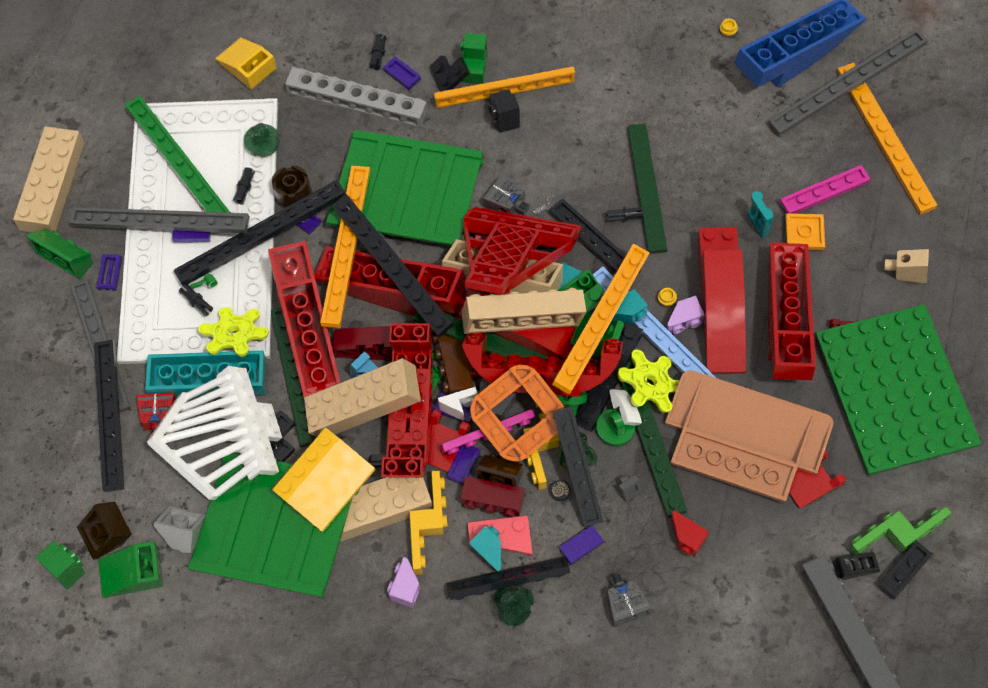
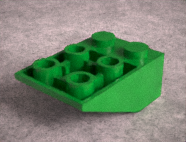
[98,541,163,598]

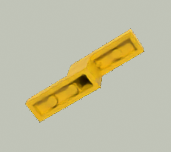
[524,401,559,490]
[410,471,448,575]

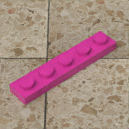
[780,165,870,214]
[439,409,535,455]

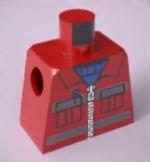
[137,392,176,436]

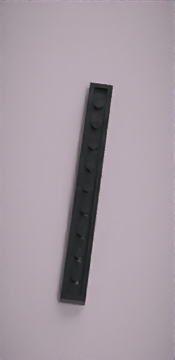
[174,180,346,286]
[332,194,454,338]

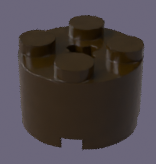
[272,165,312,207]

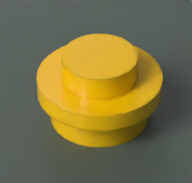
[720,19,738,36]
[658,288,677,306]

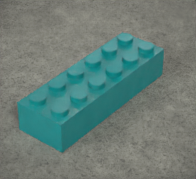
[145,350,267,398]

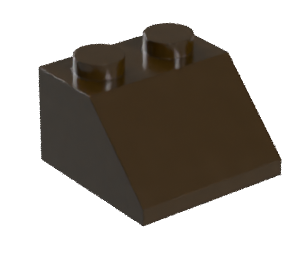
[477,454,523,487]
[77,502,132,560]

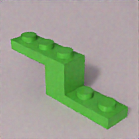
[849,507,951,555]

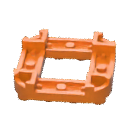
[471,365,564,461]

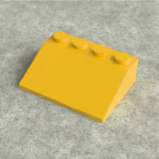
[272,427,376,532]

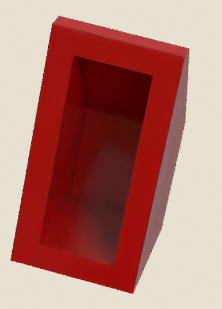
[671,510,709,557]

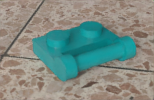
[748,191,774,238]

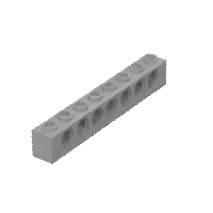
[285,67,428,128]

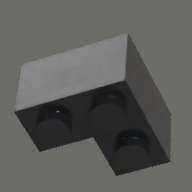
[487,89,520,133]

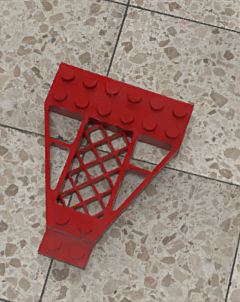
[464,207,582,295]

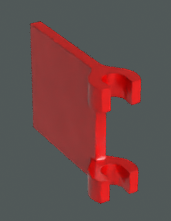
[427,409,471,473]
[789,449,846,509]

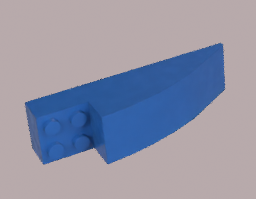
[734,0,866,87]

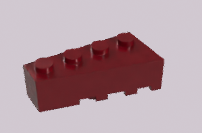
[332,326,393,361]

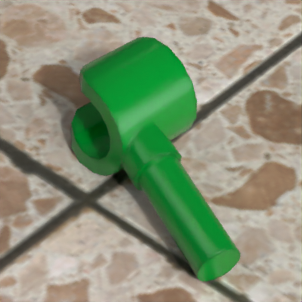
[190,274,218,289]

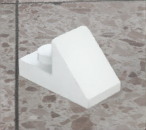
[438,387,478,421]

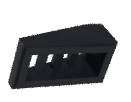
[832,552,880,580]

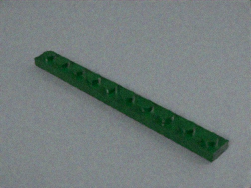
[620,358,687,518]

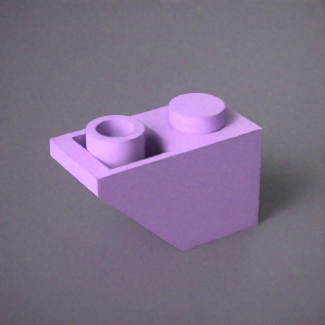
[667,296,705,334]
[387,557,420,608]

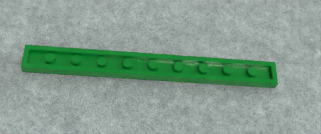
[125,96,231,213]

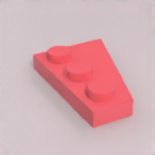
[468,516,533,556]

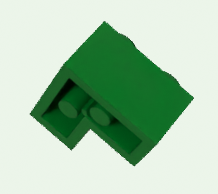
[460,33,488,84]
[36,541,85,590]

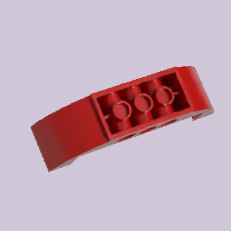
[381,323,433,478]
[462,332,623,397]

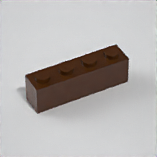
[431,332,473,395]

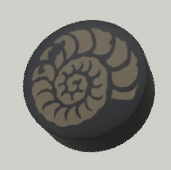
[550,480,570,501]

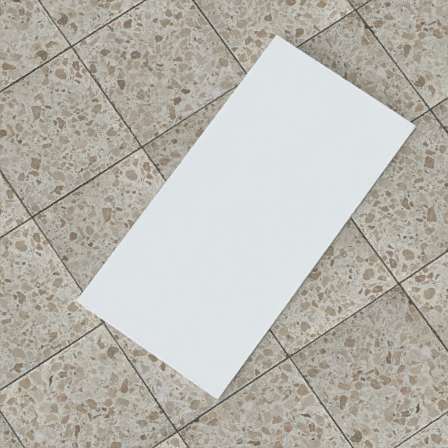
[117,98,278,364]

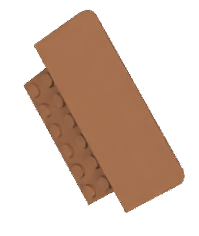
[665,370,833,503]

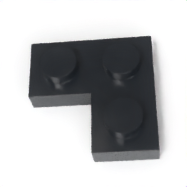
[430,55,470,92]
[270,411,295,462]

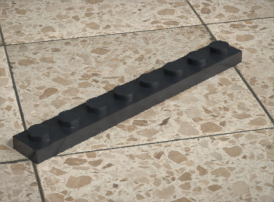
[94,340,125,492]

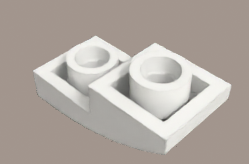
[609,389,642,426]

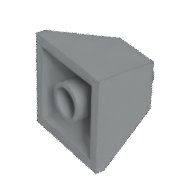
[154,506,206,553]

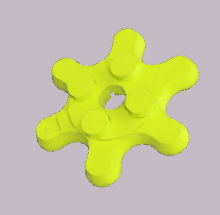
[198,307,269,357]
[617,349,679,413]

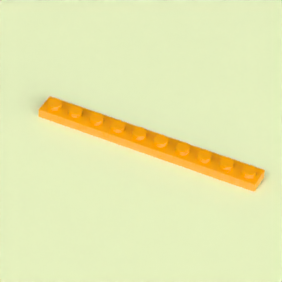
[837,63,938,215]
[321,166,370,328]
[552,243,650,395]

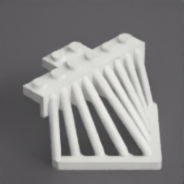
[147,366,282,500]

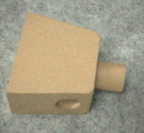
[885,249,929,283]

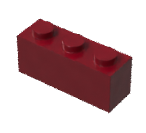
[460,476,525,518]

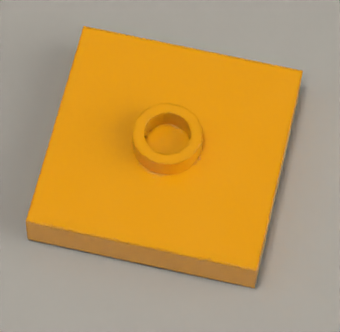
[785,214,825,250]

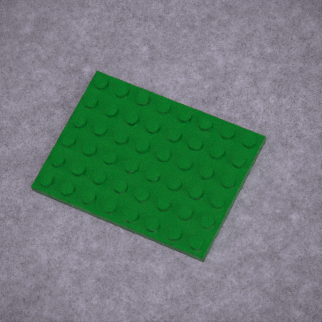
[815,304,982,476]

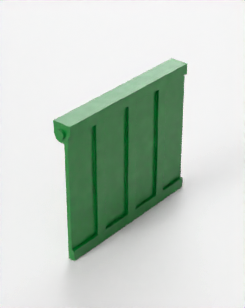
[326,129,484,246]
[188,453,360,598]

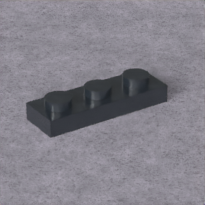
[878,541,933,600]

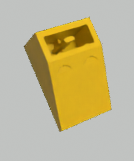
[215,38,277,90]

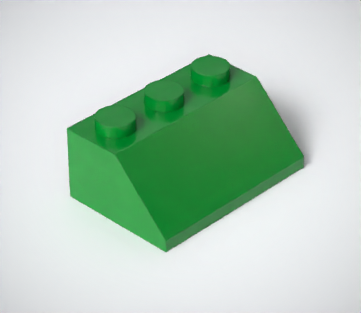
[26,229,94,279]

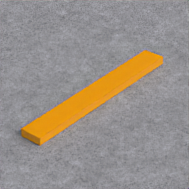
[434,66,575,108]

